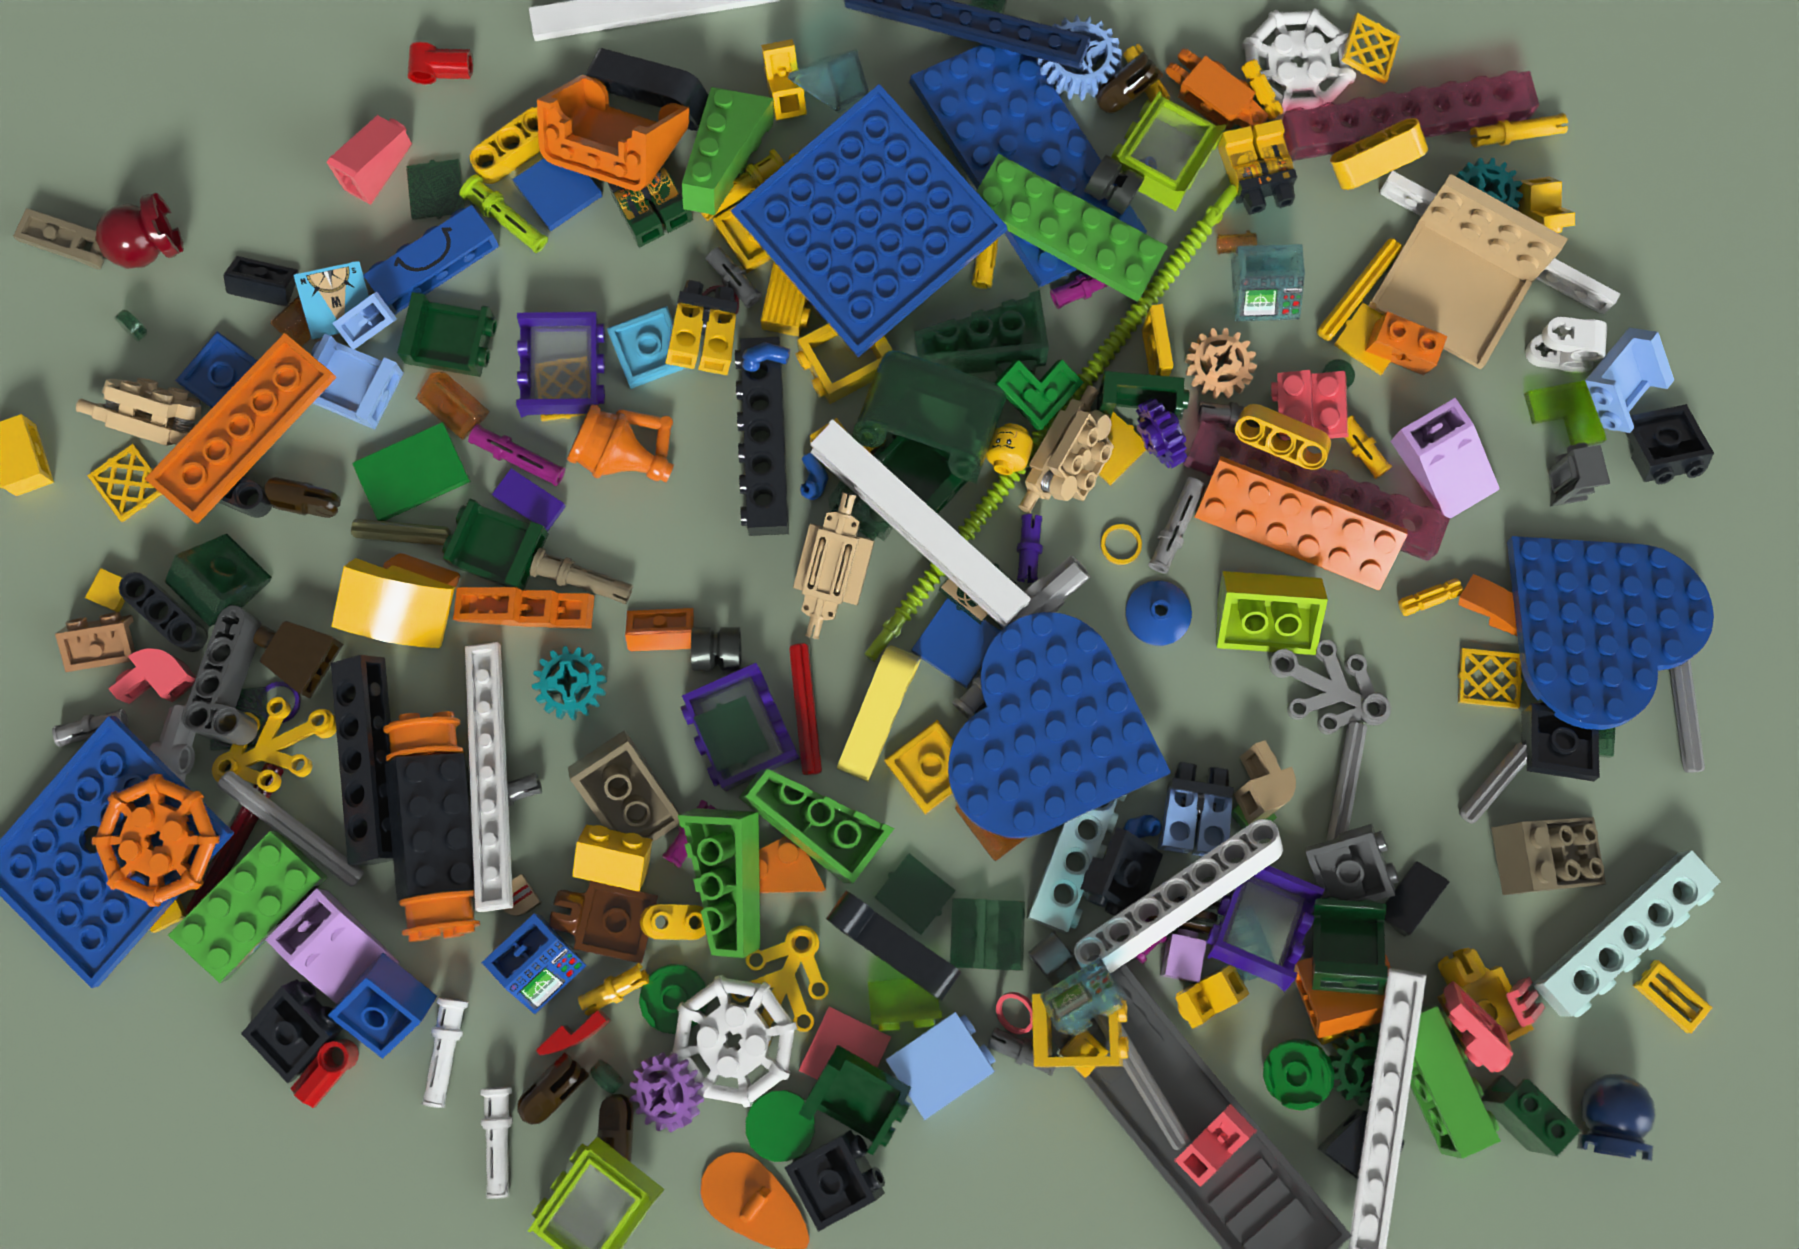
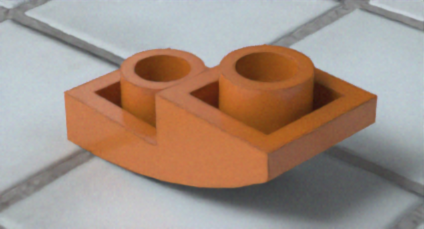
[1458,574,1517,636]

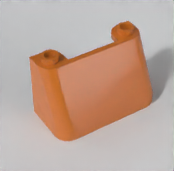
[537,74,689,191]

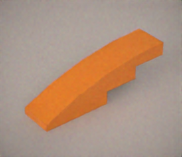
[453,587,595,629]

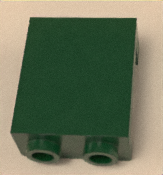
[397,292,497,377]
[1096,371,1189,420]
[873,419,974,514]
[442,498,549,590]
[1312,897,1388,995]
[799,1045,911,1155]
[1481,1075,1580,1157]

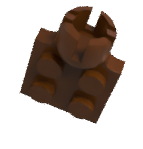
[549,881,658,964]

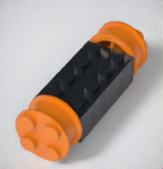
[383,711,481,942]

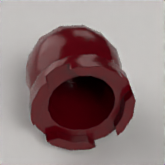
[95,193,184,269]

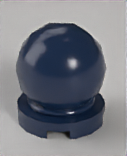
[1577,1074,1656,1161]

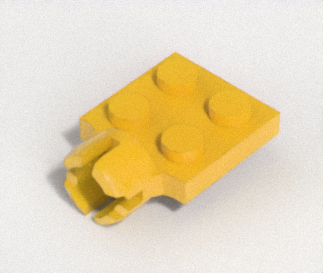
[1437,948,1534,1060]

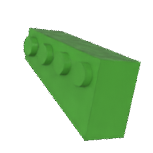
[682,87,774,215]
[738,769,895,883]
[678,808,760,958]

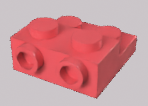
[1271,370,1349,441]
[1443,981,1513,1073]

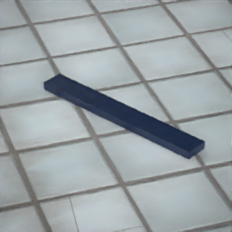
[844,0,1090,69]

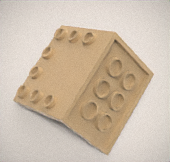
[1369,174,1568,370]

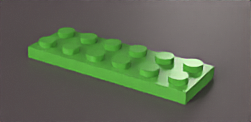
[976,153,1168,302]

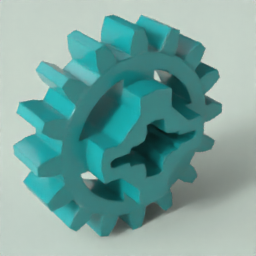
[1456,158,1523,210]
[532,646,607,720]

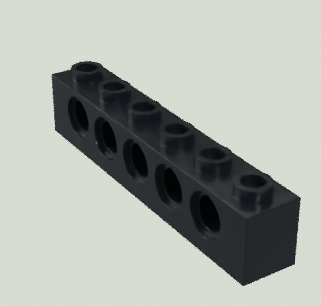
[735,337,789,536]
[331,654,393,865]

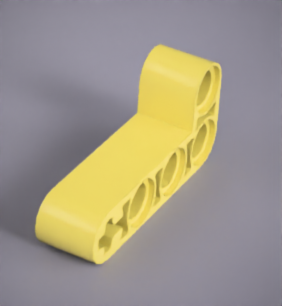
[837,645,921,782]

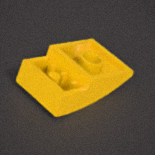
[331,558,455,648]

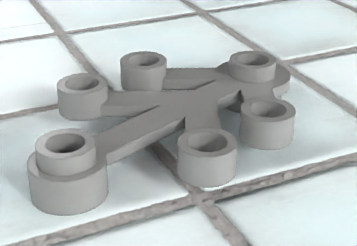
[1269,640,1391,735]

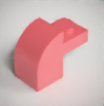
[108,648,196,704]
[1175,1104,1257,1187]

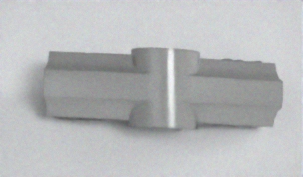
[998,555,1091,630]
[149,705,196,784]

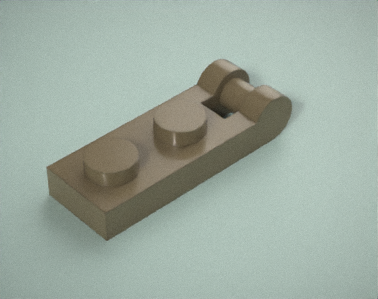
[13,208,105,270]

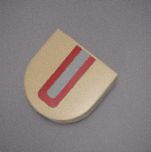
[503,874,542,916]

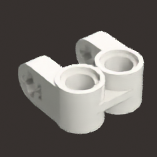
[1525,317,1607,373]

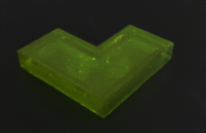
[1524,380,1607,446]

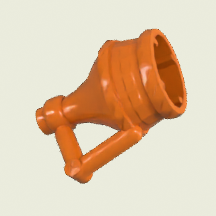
[567,404,674,482]

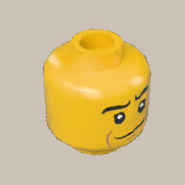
[986,423,1033,475]

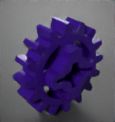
[1136,398,1187,469]

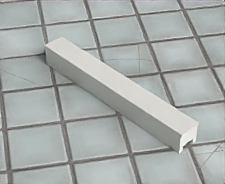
[810,419,1031,628]

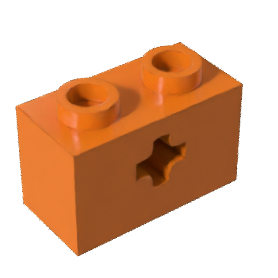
[1365,311,1448,376]

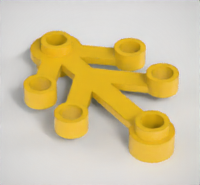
[212,697,336,793]
[731,925,829,1048]

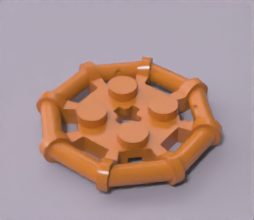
[92,774,219,907]

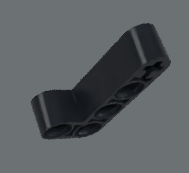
[585,48,709,131]
[826,890,962,1001]

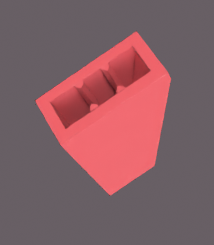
[326,115,412,205]

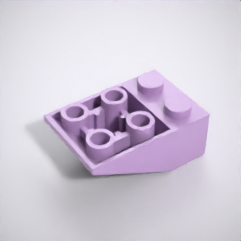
[1390,398,1500,522]
[266,888,400,1004]

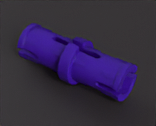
[1016,514,1043,583]

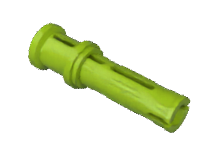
[459,174,548,253]

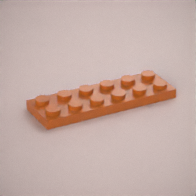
[145,333,337,524]
[1194,456,1408,591]

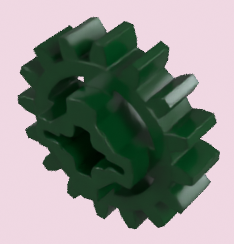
[1329,1027,1380,1106]

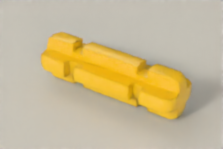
[1242,59,1283,120]
[1398,578,1463,616]

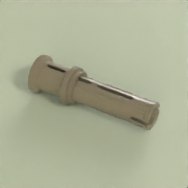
[530,548,633,605]

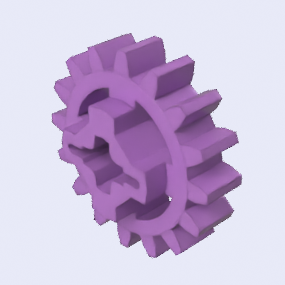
[630,1052,704,1132]

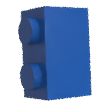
[328,953,437,1059]

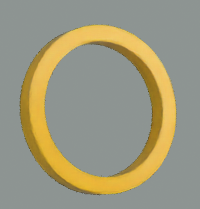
[1101,524,1142,565]

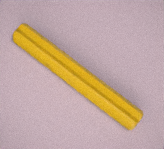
[1317,238,1402,341]

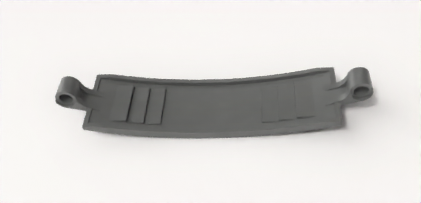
[1028,930,1352,1249]

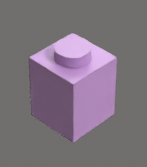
[1160,929,1206,983]

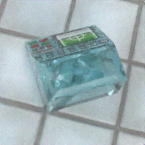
[1231,244,1305,321]
[1040,957,1127,1036]

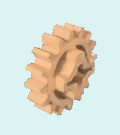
[1185,328,1257,399]

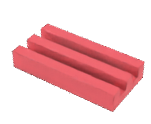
[1506,976,1545,1027]

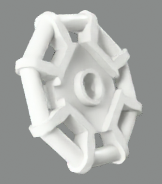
[1242,8,1356,114]
[670,975,798,1107]

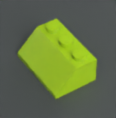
[1216,571,1328,655]

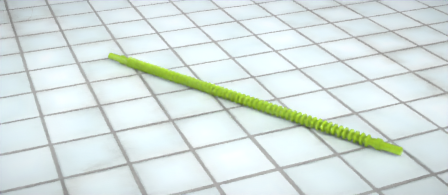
[864,184,1237,662]

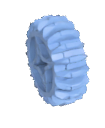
[1037,15,1122,101]

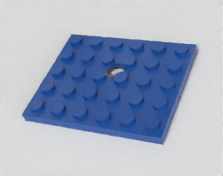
[0,716,234,988]

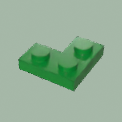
[993,359,1084,430]

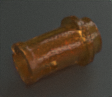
[1216,230,1257,256]

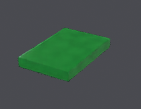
[352,422,471,521]

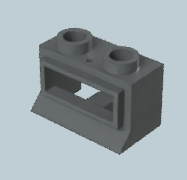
[1548,443,1610,506]

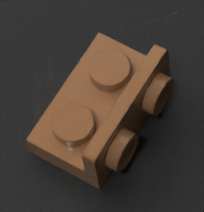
[55,612,136,672]

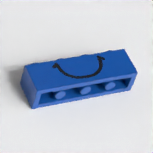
[363,204,499,315]

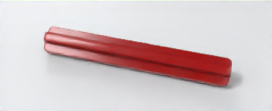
[789,643,822,775]

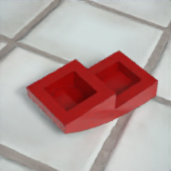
[535,1010,611,1056]

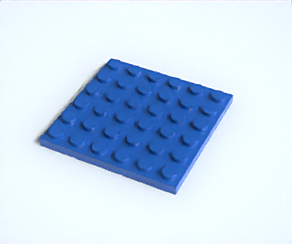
[731,84,1007,358]

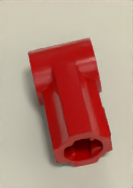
[408,42,473,85]
[290,1039,359,1108]

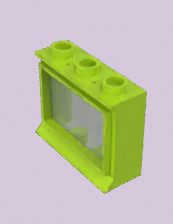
[1111,91,1227,211]
[528,1137,665,1249]

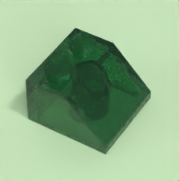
[164,533,272,627]

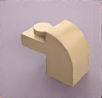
[1234,740,1296,824]

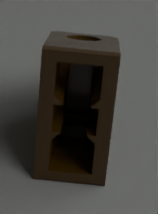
[253,621,344,699]

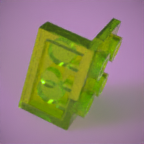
[868,978,942,1031]

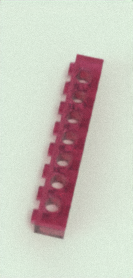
[1282,70,1540,161]
[1183,421,1450,561]

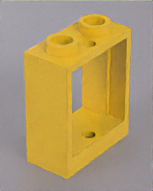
[795,324,898,404]
[1032,992,1129,1067]

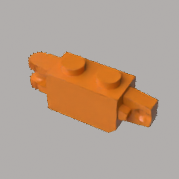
[1166,49,1269,130]

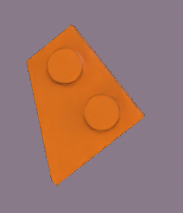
[759,836,826,893]

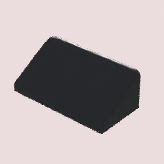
[223,256,299,307]
[1384,861,1450,936]

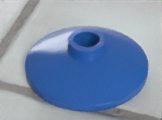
[1125,581,1192,646]

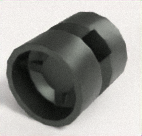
[1084,154,1145,215]
[691,627,741,671]

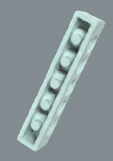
[1027,794,1127,934]
[1532,850,1721,1017]

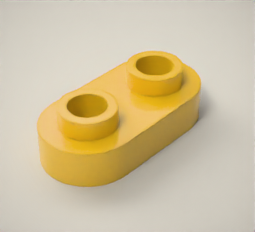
[640,904,706,940]

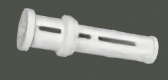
[422,997,469,1108]
[480,1087,513,1199]

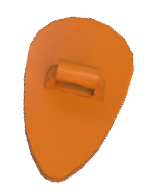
[700,1152,809,1249]

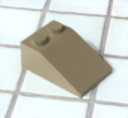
[568,730,680,842]

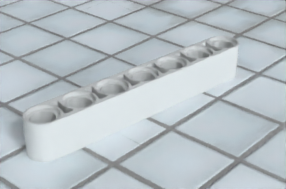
[1074,819,1283,980]

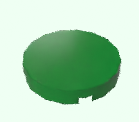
[639,964,708,1034]
[1263,1038,1334,1111]
[746,1090,815,1162]

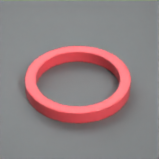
[996,992,1033,1034]

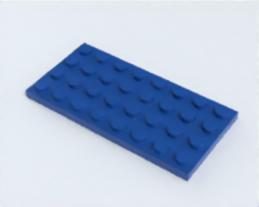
[909,44,1147,288]

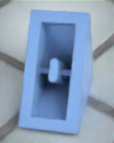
[332,291,397,350]

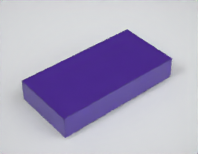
[492,468,566,532]

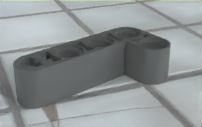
[182,605,262,745]

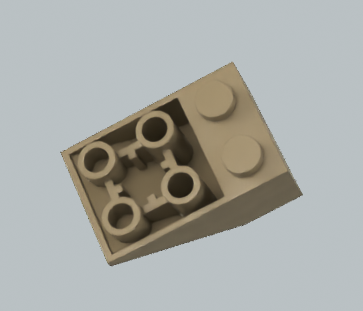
[1491,817,1606,895]

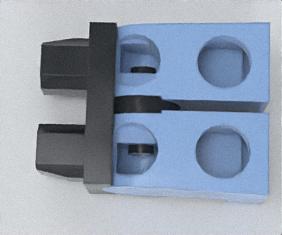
[1157,762,1234,856]

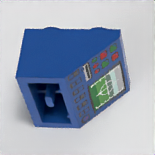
[481,913,587,1014]

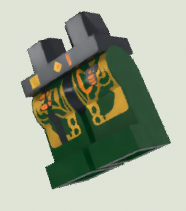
[608,165,693,248]

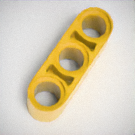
[470,107,540,184]
[1330,118,1428,190]
[1235,404,1331,470]

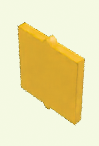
[1334,303,1391,375]
[1099,411,1146,486]

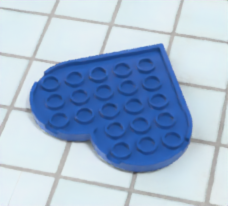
[1507,536,1714,730]
[948,612,1171,838]

